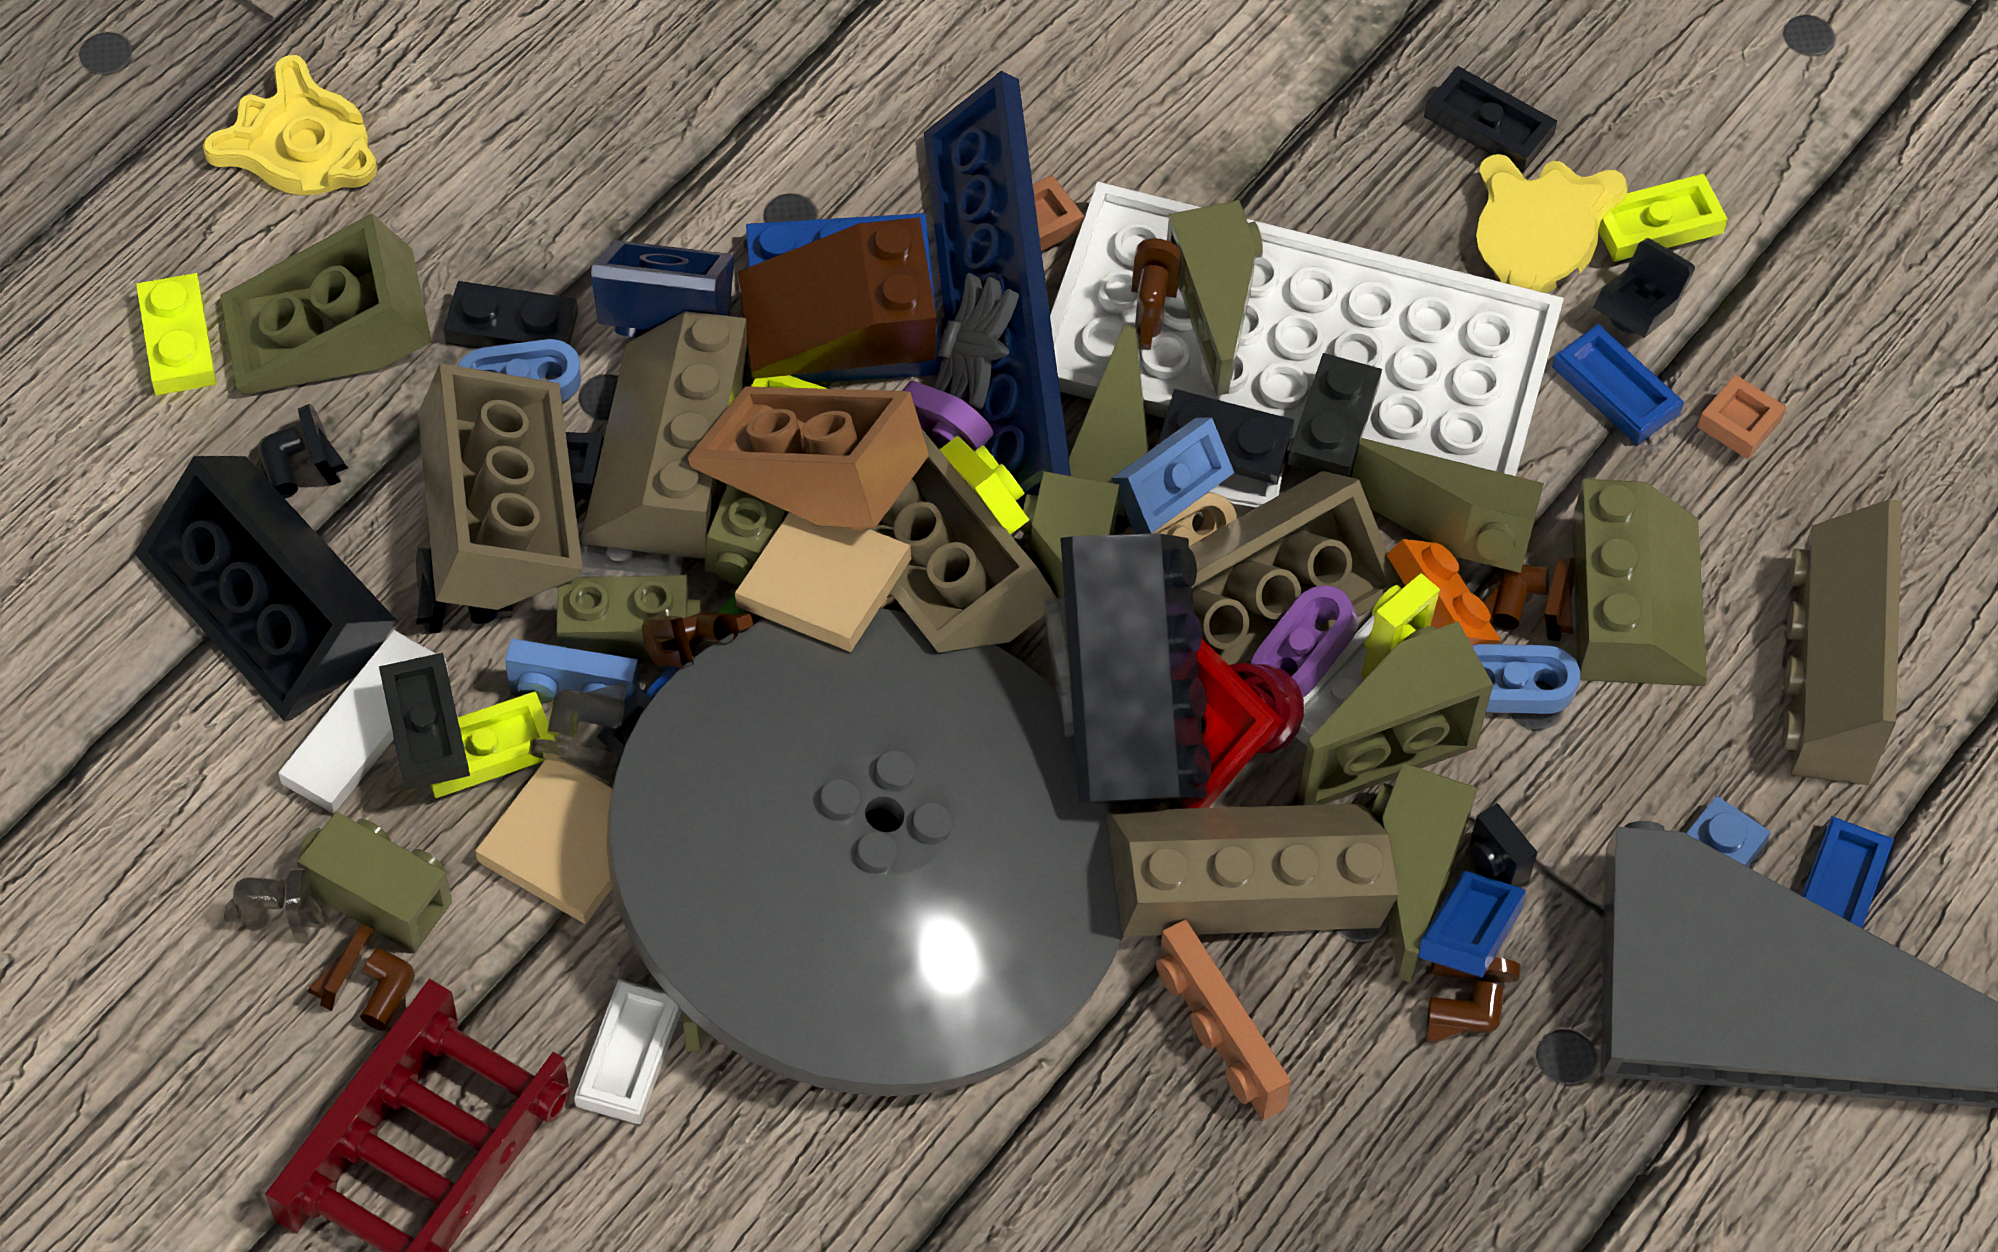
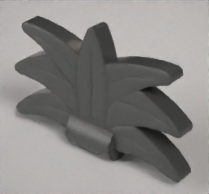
[933,273,1019,409]

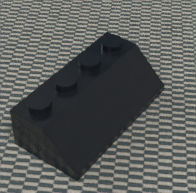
[134,456,397,721]
[1060,533,1211,804]

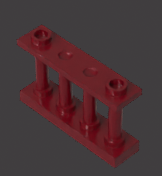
[265,978,570,1252]

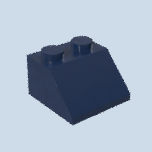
[591,240,735,337]

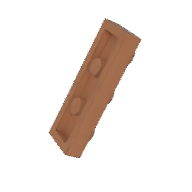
[1156,919,1291,1121]

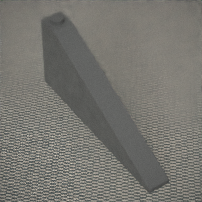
[1601,821,1998,1108]

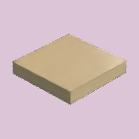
[735,512,911,652]
[475,753,613,924]

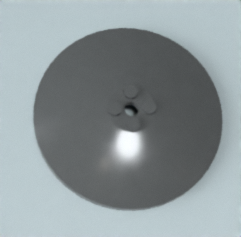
[607,609,1128,1096]

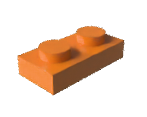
[1386,539,1501,645]

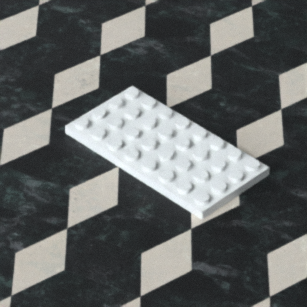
[1050,181,1564,476]

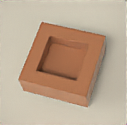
[1033,175,1084,251]
[1697,374,1786,460]

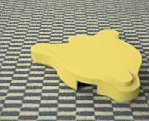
[203,55,377,195]
[1476,154,1627,293]

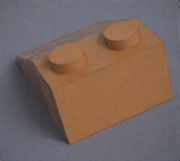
[688,386,929,530]

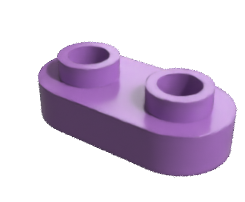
[902,381,993,451]
[1251,585,1358,698]

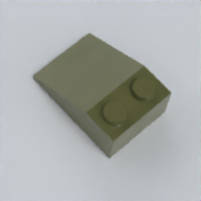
[220,213,432,395]
[1297,622,1493,805]

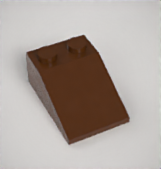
[738,217,936,379]

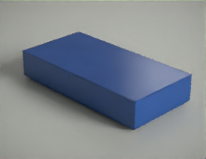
[1552,324,1684,446]
[1802,816,1894,928]
[1419,871,1526,977]

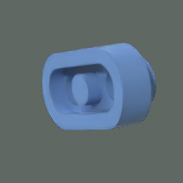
[458,339,581,402]
[1472,644,1580,714]

